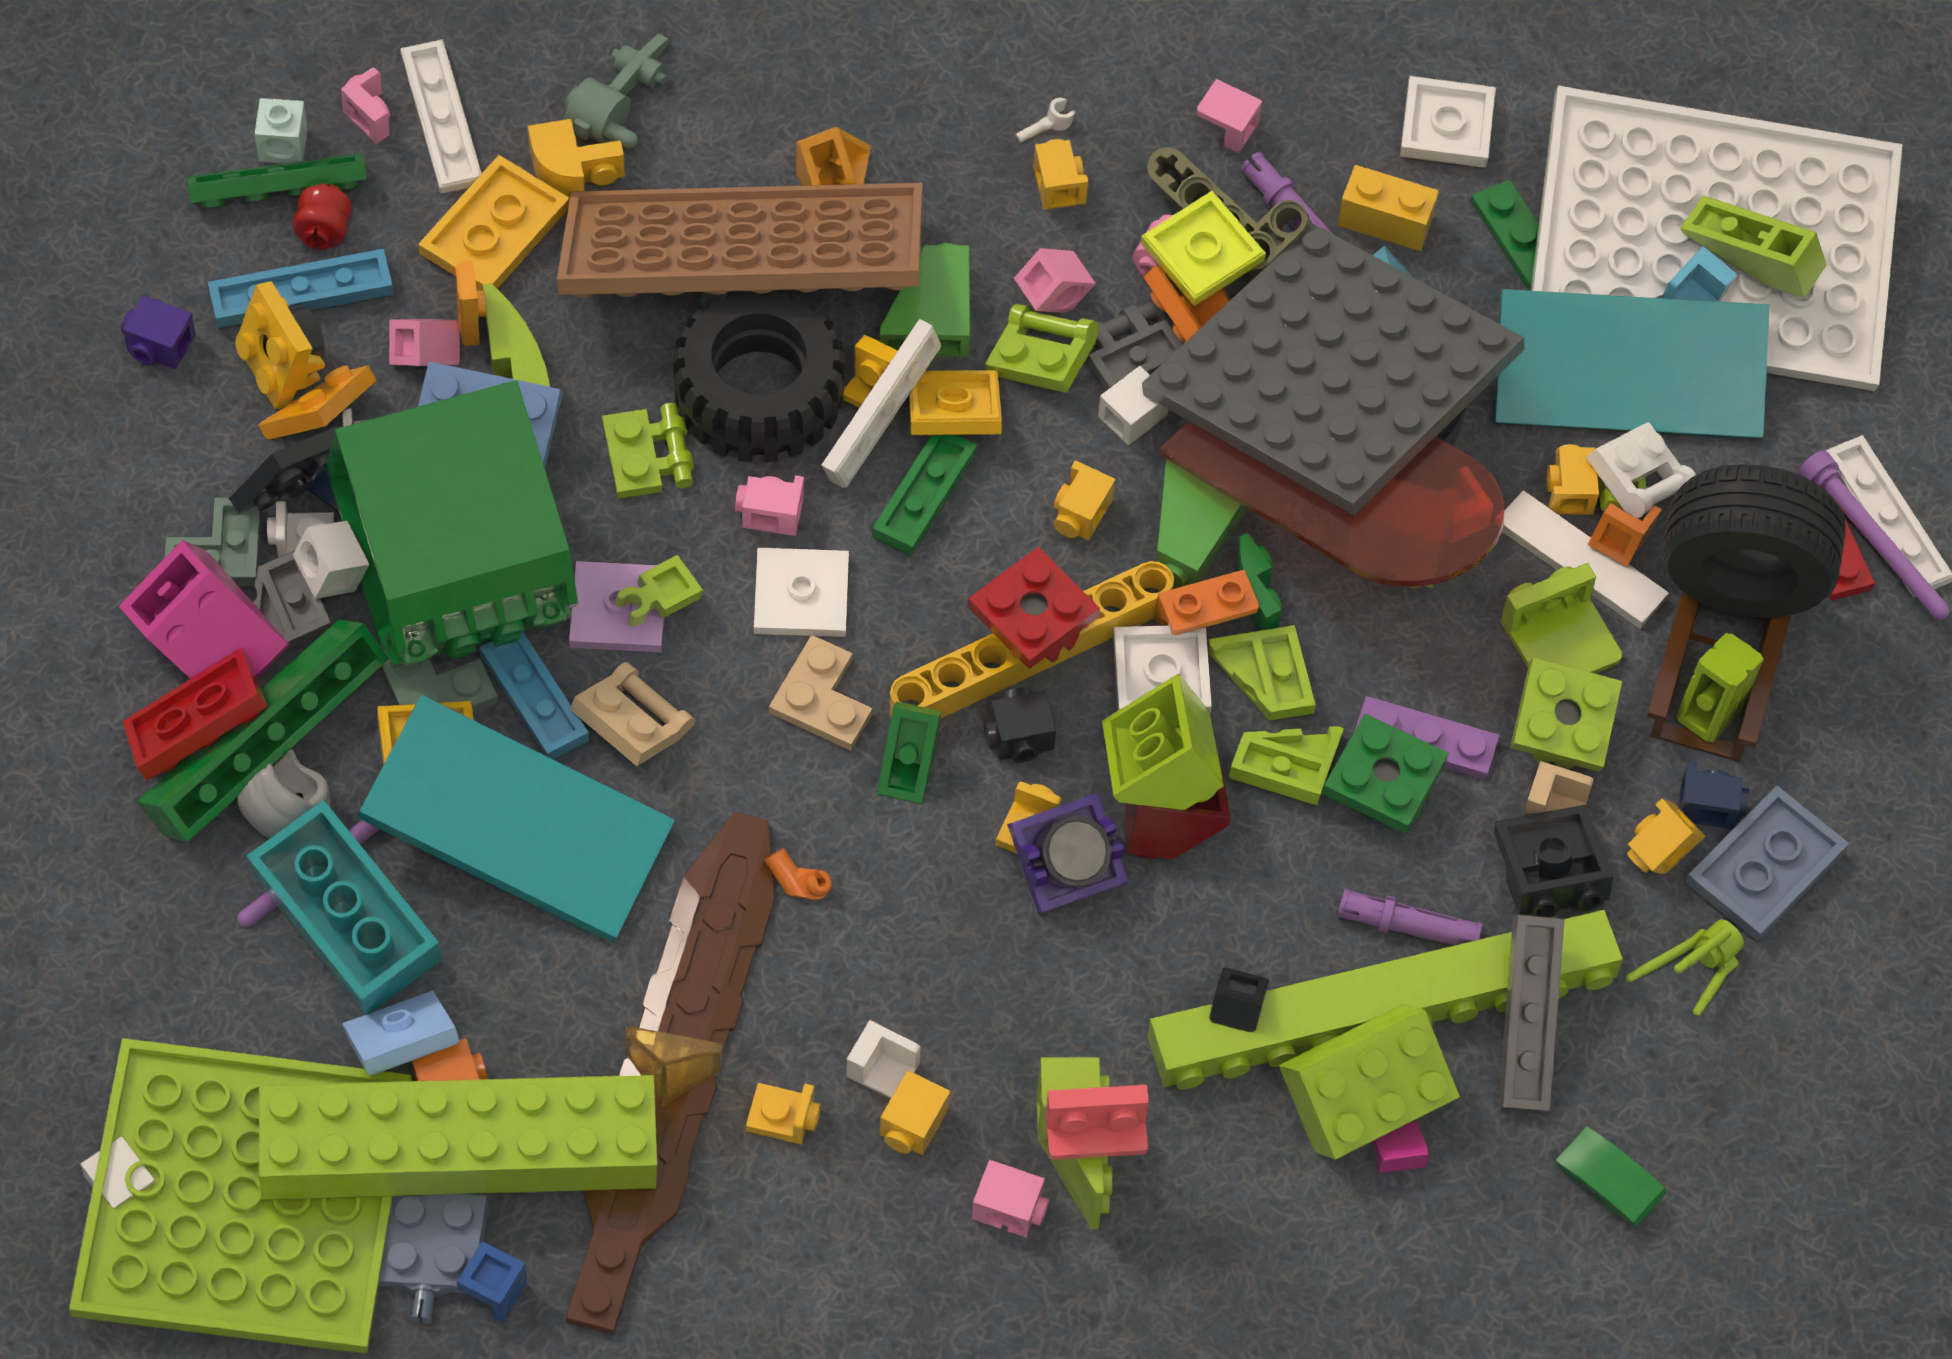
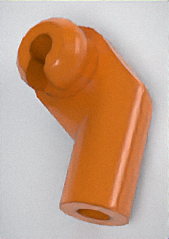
[764,848,832,900]

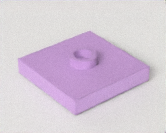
[569,561,664,652]

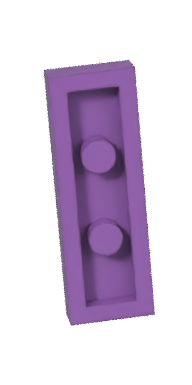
[1355,696,1499,780]

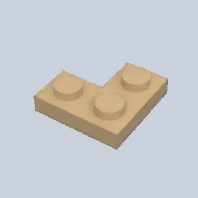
[769,635,873,751]

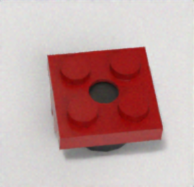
[968,546,1100,669]

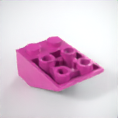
[119,540,290,679]

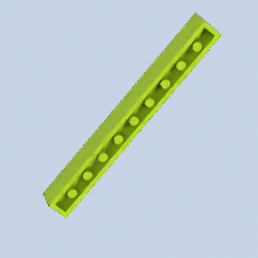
[1147,910,1623,1090]

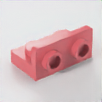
[1045,1085,1149,1160]

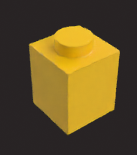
[880,1070,950,1156]

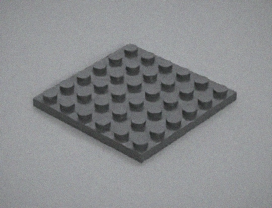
[1142,224,1525,515]

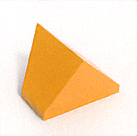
[796,127,871,186]

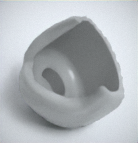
[238,749,331,839]

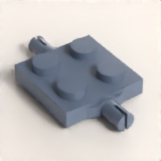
[379,1194,489,1324]

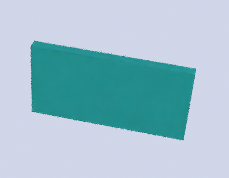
[1494,289,1770,439]
[357,695,675,942]

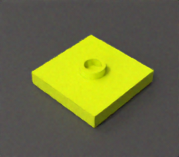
[1141,191,1266,306]

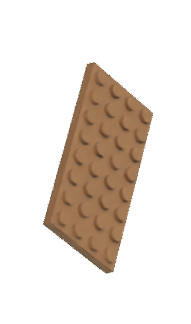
[557,183,923,298]

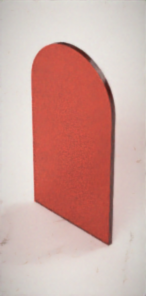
[1159,421,1505,587]

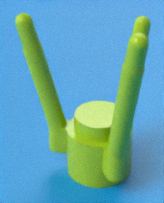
[1625,919,1744,1016]

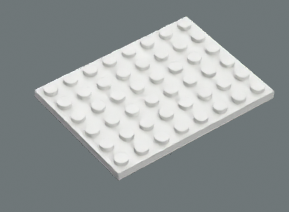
[1531,86,1902,391]

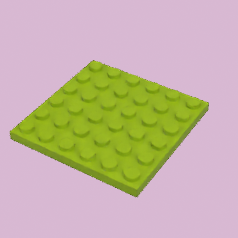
[69,1038,412,1354]

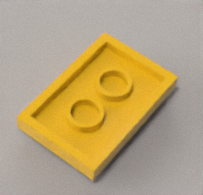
[418,155,570,290]

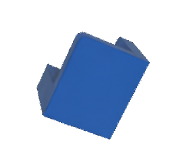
[457,1241,527,1323]

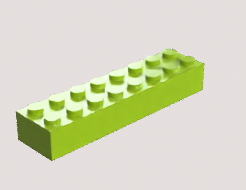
[259,1075,657,1200]

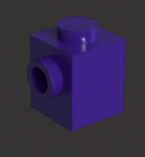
[121,295,196,369]

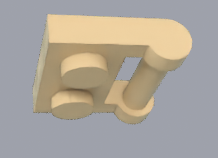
[570,662,695,766]

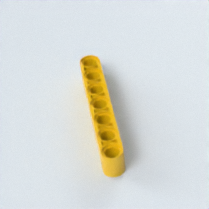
[890,561,1174,719]

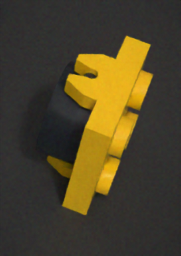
[235,281,325,410]

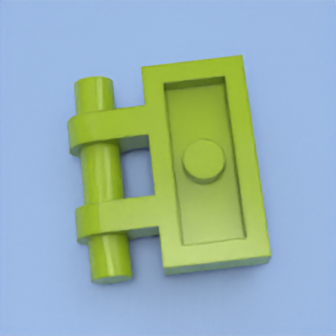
[602,403,695,499]

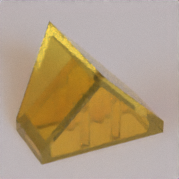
[625,1025,722,1106]

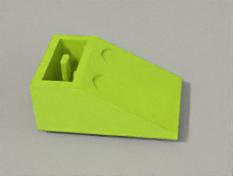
[1037,1057,1112,1229]

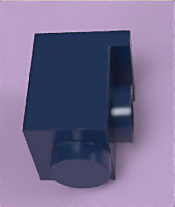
[1679,761,1750,829]

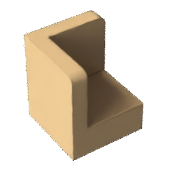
[1523,761,1594,816]

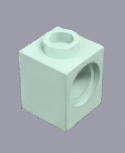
[254,98,308,163]

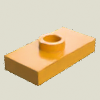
[455,261,487,346]

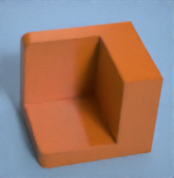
[1588,503,1662,567]

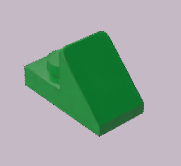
[876,701,942,804]

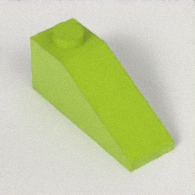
[1680,195,1827,298]

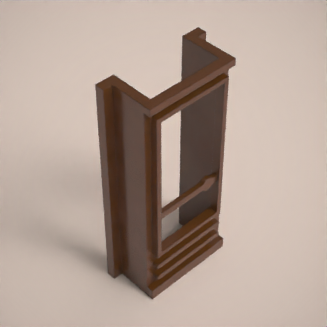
[1647,591,1791,762]

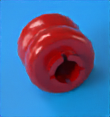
[292,183,353,250]

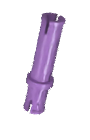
[1240,152,1333,234]
[1337,888,1482,946]

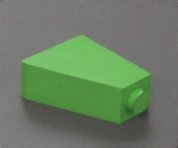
[880,243,970,357]
[1156,450,1250,588]

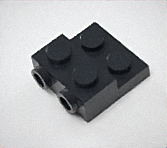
[1494,805,1613,918]

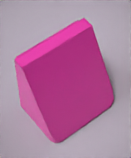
[1372,1121,1429,1173]

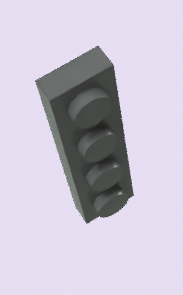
[1498,915,1564,1111]

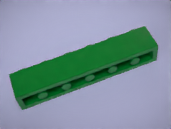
[137,619,389,842]

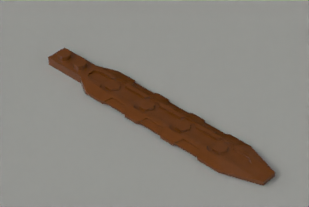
[566,812,774,1335]

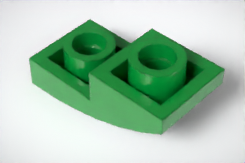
[1237,533,1282,631]
[1555,1126,1667,1227]

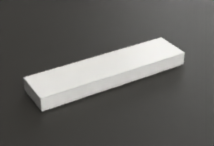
[400,39,481,194]
[822,319,941,488]
[1826,435,1952,598]
[1495,490,1669,629]

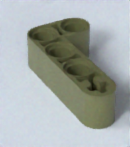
[1147,147,1313,279]

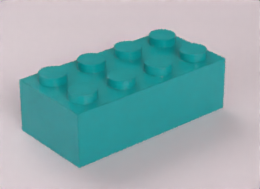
[246,800,443,1015]

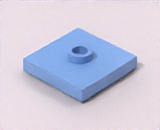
[342,990,460,1076]

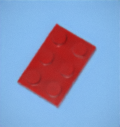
[123,648,268,781]

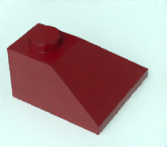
[1124,767,1231,859]

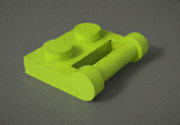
[985,304,1099,393]

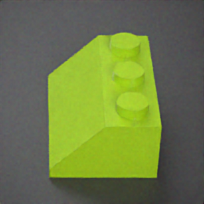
[1102,673,1224,810]

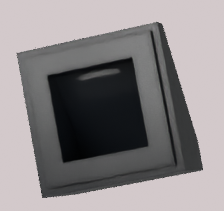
[1209,967,1269,1032]

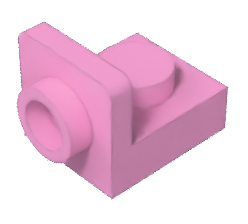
[341,67,390,145]

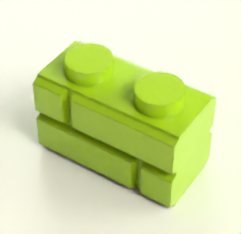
[1676,633,1764,743]

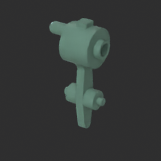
[564,33,670,149]

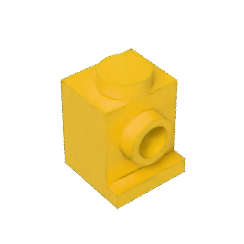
[1033,139,1088,210]
[1547,444,1599,515]
[1053,460,1116,541]
[1627,799,1705,875]

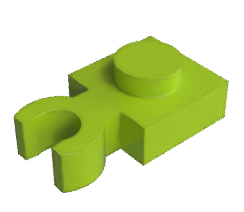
[615,555,703,626]

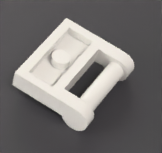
[1586,422,1695,518]

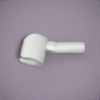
[1015,98,1075,143]

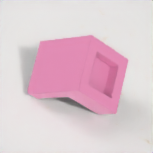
[1197,79,1262,154]
[389,319,460,366]

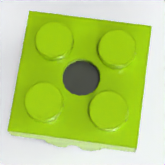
[1510,657,1622,772]

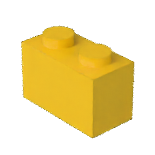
[1337,165,1439,251]

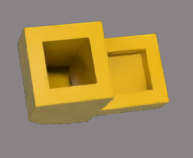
[528,119,625,198]

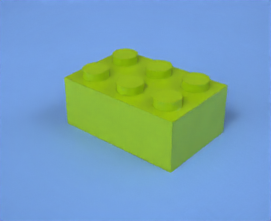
[1279,1004,1460,1159]

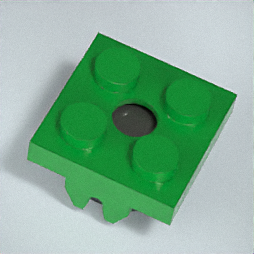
[1322,714,1449,834]

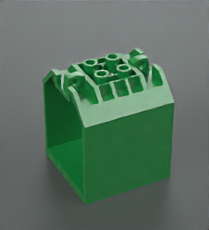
[325,380,578,669]

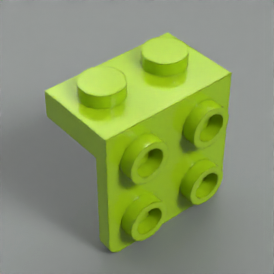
[1501,562,1622,674]

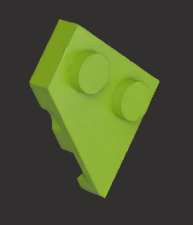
[1207,625,1316,721]
[1229,726,1344,806]

